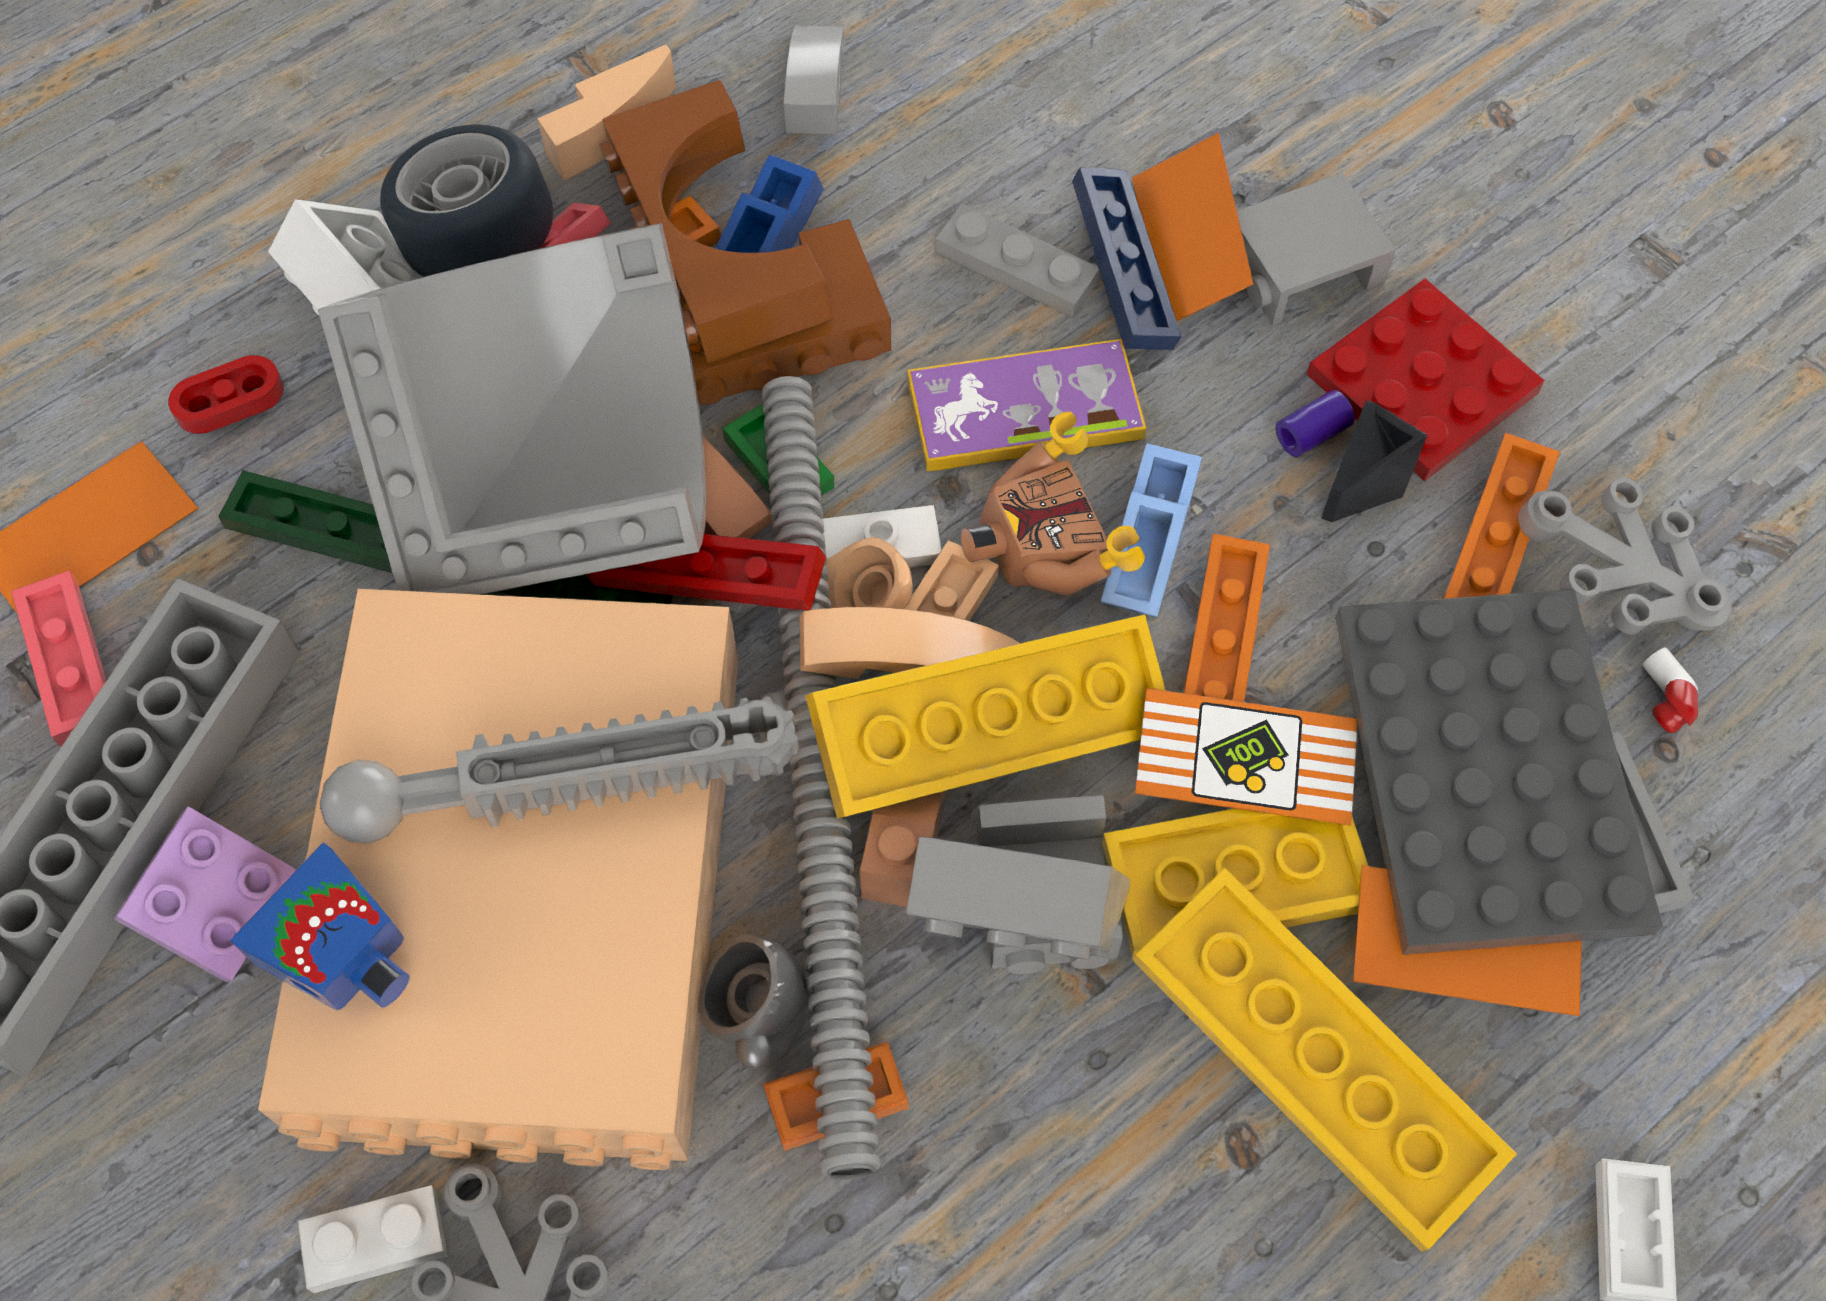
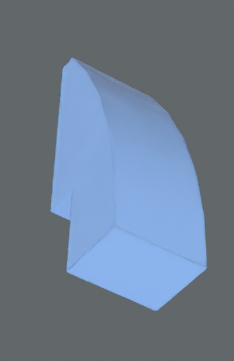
[1101,443,1202,618]

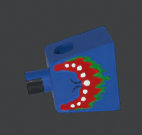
[230,842,410,1011]

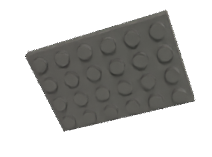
[1335,589,1663,955]

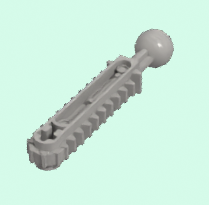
[320,696,799,844]

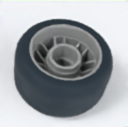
[380,124,553,277]

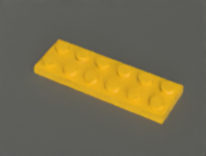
[805,614,1166,819]
[1132,868,1517,1252]

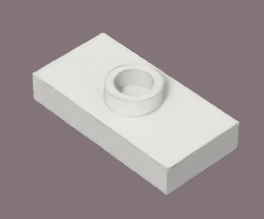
[822,505,942,568]
[1595,1158,1677,1301]

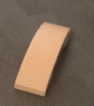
[799,607,1020,679]

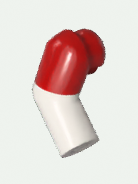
[1642,647,1698,733]

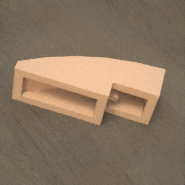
[537,45,676,181]

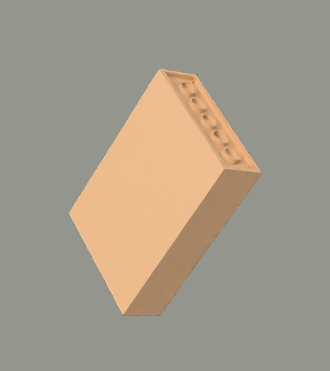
[258,589,739,1170]

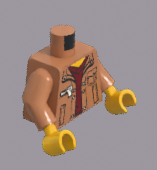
[961,412,1145,596]

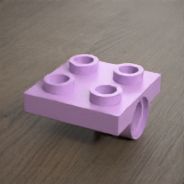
[113,806,297,982]

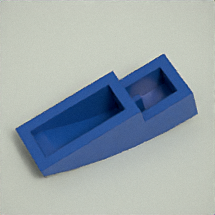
[715,154,824,253]

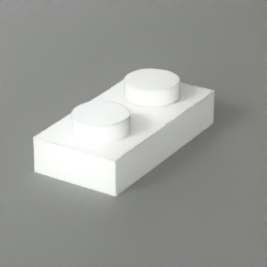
[298,1185,448,1293]

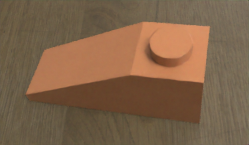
[859,790,947,907]

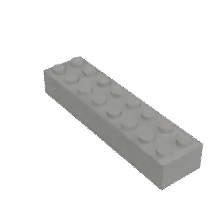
[0,578,300,1078]

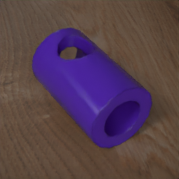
[1275,390,1355,458]

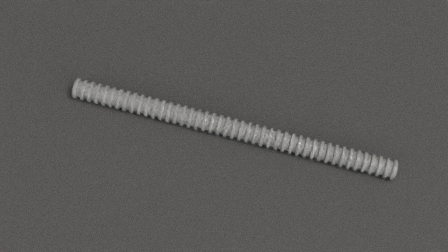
[762,376,881,1180]

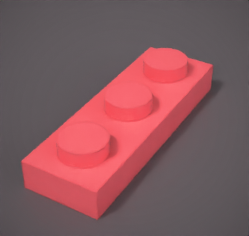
[11,571,107,747]

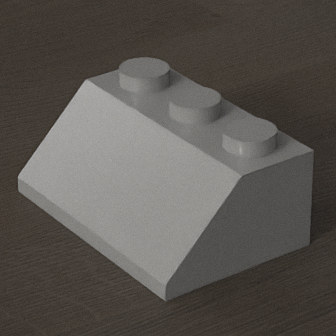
[906,836,1130,960]

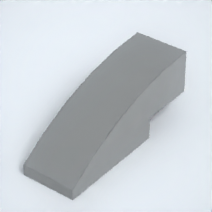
[783,25,844,134]

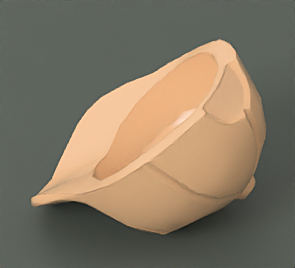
[826,537,913,609]

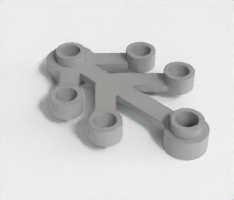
[1518,477,1732,635]
[411,1163,610,1301]

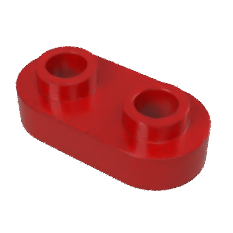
[168,355,284,434]

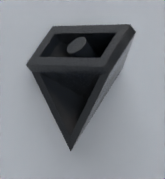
[1321,400,1428,522]

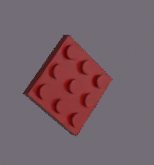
[1307,278,1545,481]

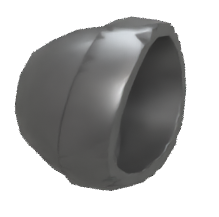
[698,933,810,1069]

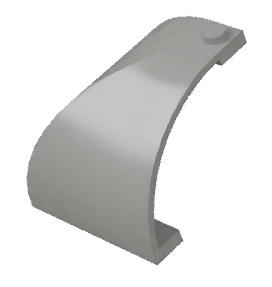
[318,223,706,595]

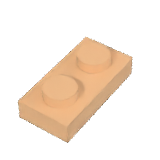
[904,540,999,621]

